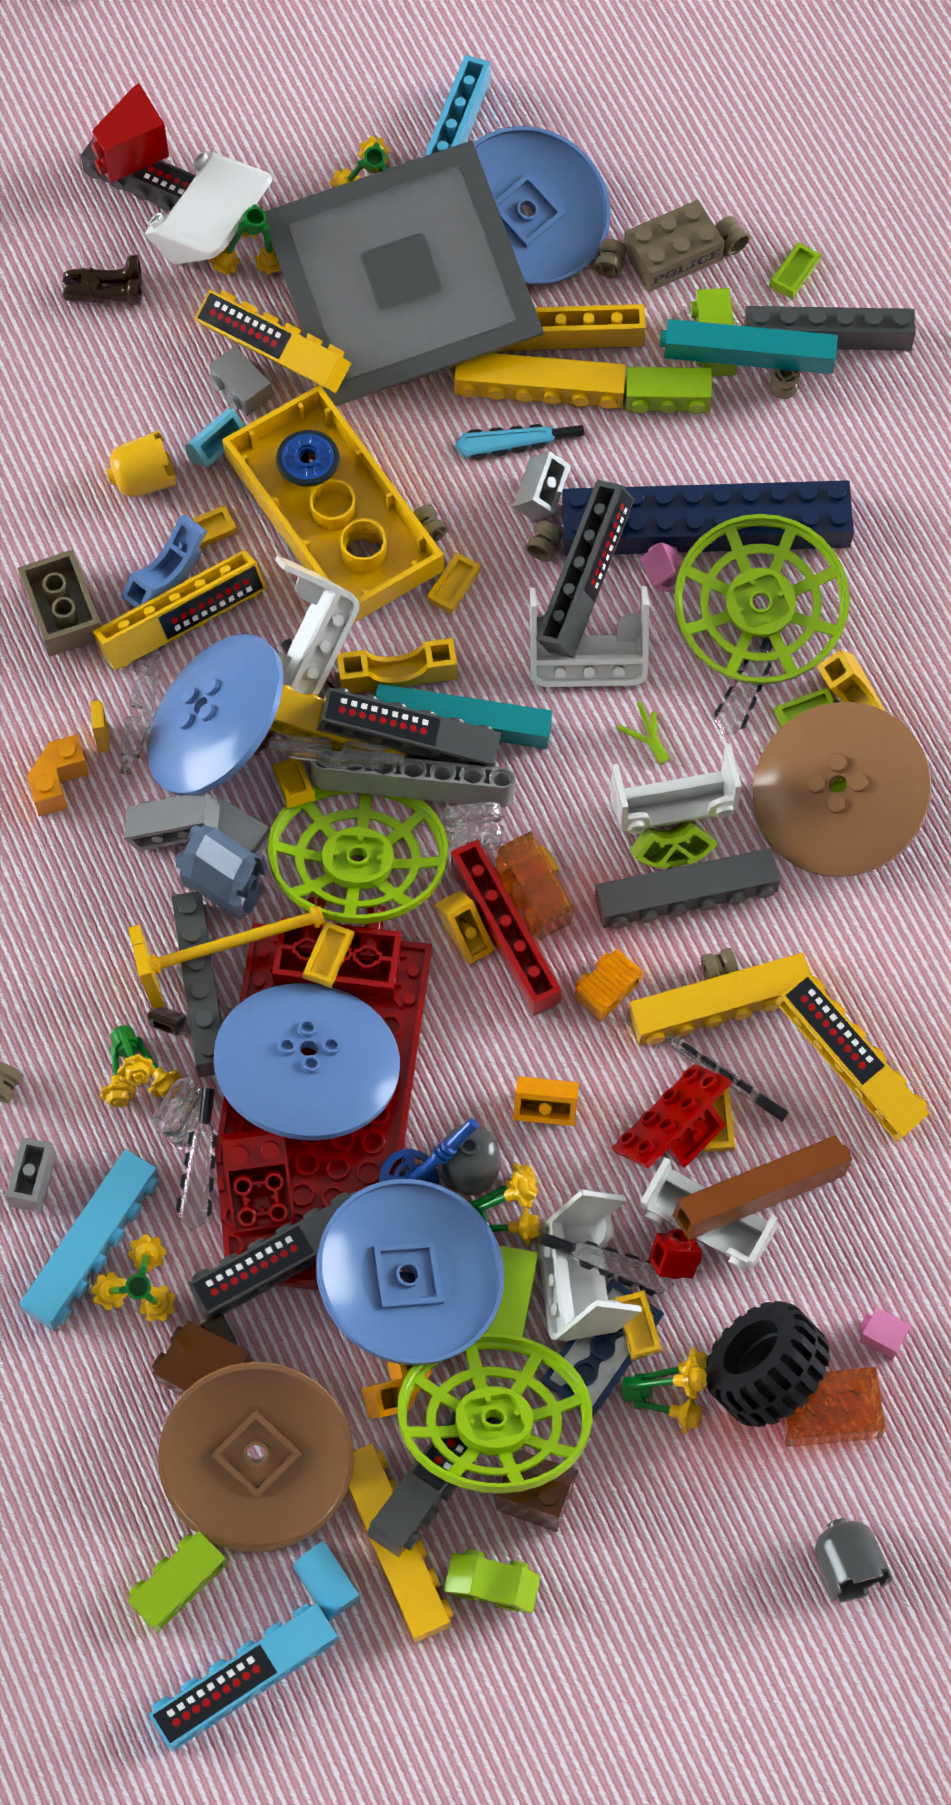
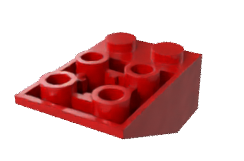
[221,1129,296,1233]

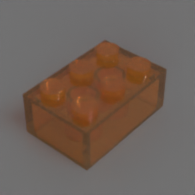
[494,831,575,940]
[782,1367,886,1447]

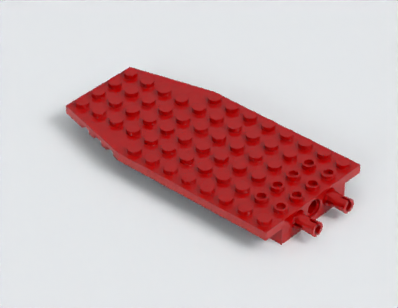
[215,897,432,1291]

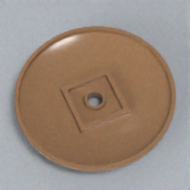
[753,702,931,877]
[158,1362,354,1552]

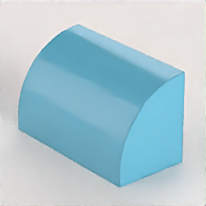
[185,408,245,467]
[293,1540,360,1621]

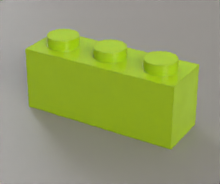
[690,288,737,377]
[625,367,712,414]
[485,1246,538,1342]
[127,1531,228,1633]

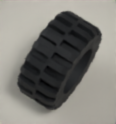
[705,1301,830,1427]

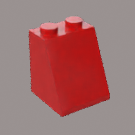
[91,83,169,184]

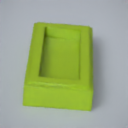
[769,242,822,300]

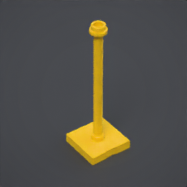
[128,905,325,1009]

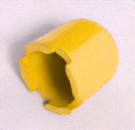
[106,430,178,497]

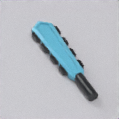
[455,424,584,460]

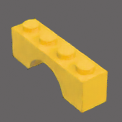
[337,638,457,693]
[817,649,885,711]

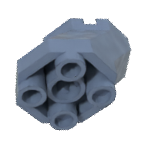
[176,825,267,918]

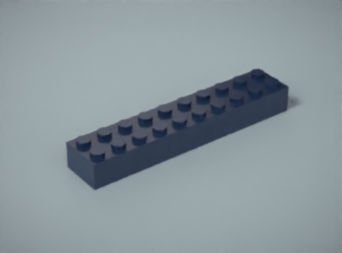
[562,480,854,556]

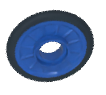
[276,430,340,487]

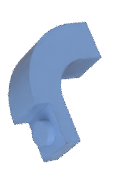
[121,515,207,608]

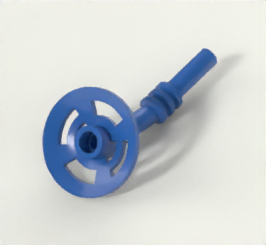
[379,1118,479,1185]

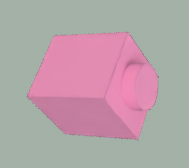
[640,543,687,592]
[858,1307,911,1360]

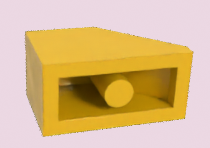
[434,890,495,965]

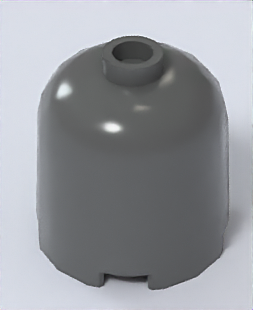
[439,1124,501,1196]
[815,1518,892,1602]

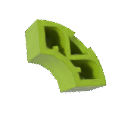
[629,821,718,869]
[444,1549,541,1614]

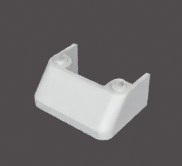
[275,555,360,696]
[530,586,649,687]
[610,743,742,834]
[640,1157,778,1271]
[537,1189,642,1341]

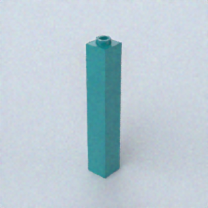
[659,319,838,374]
[371,684,552,749]

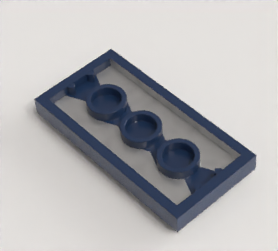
[541,1279,664,1418]

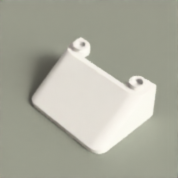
[144,151,273,265]

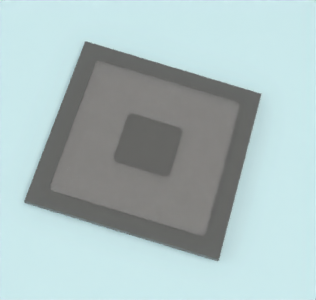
[264,140,544,406]

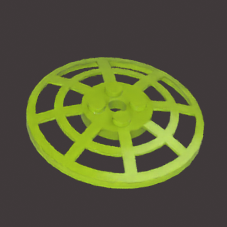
[674,514,850,685]
[268,787,448,924]
[397,1333,592,1493]

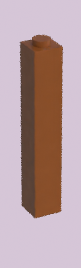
[672,1135,852,1241]

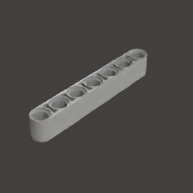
[310,750,516,808]

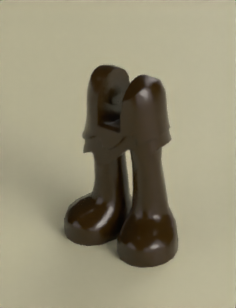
[63,255,142,305]

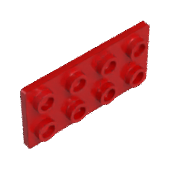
[612,1064,732,1168]

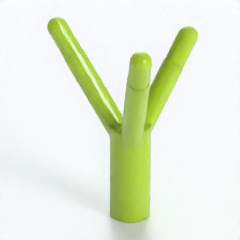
[617,701,670,765]

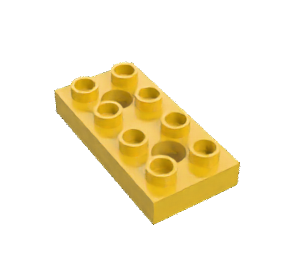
[222,384,444,623]

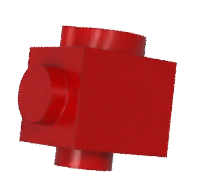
[649,1229,702,1279]

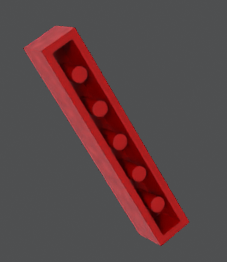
[451,839,562,1016]

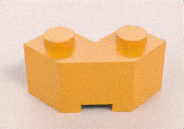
[27,734,89,816]
[361,1361,432,1419]

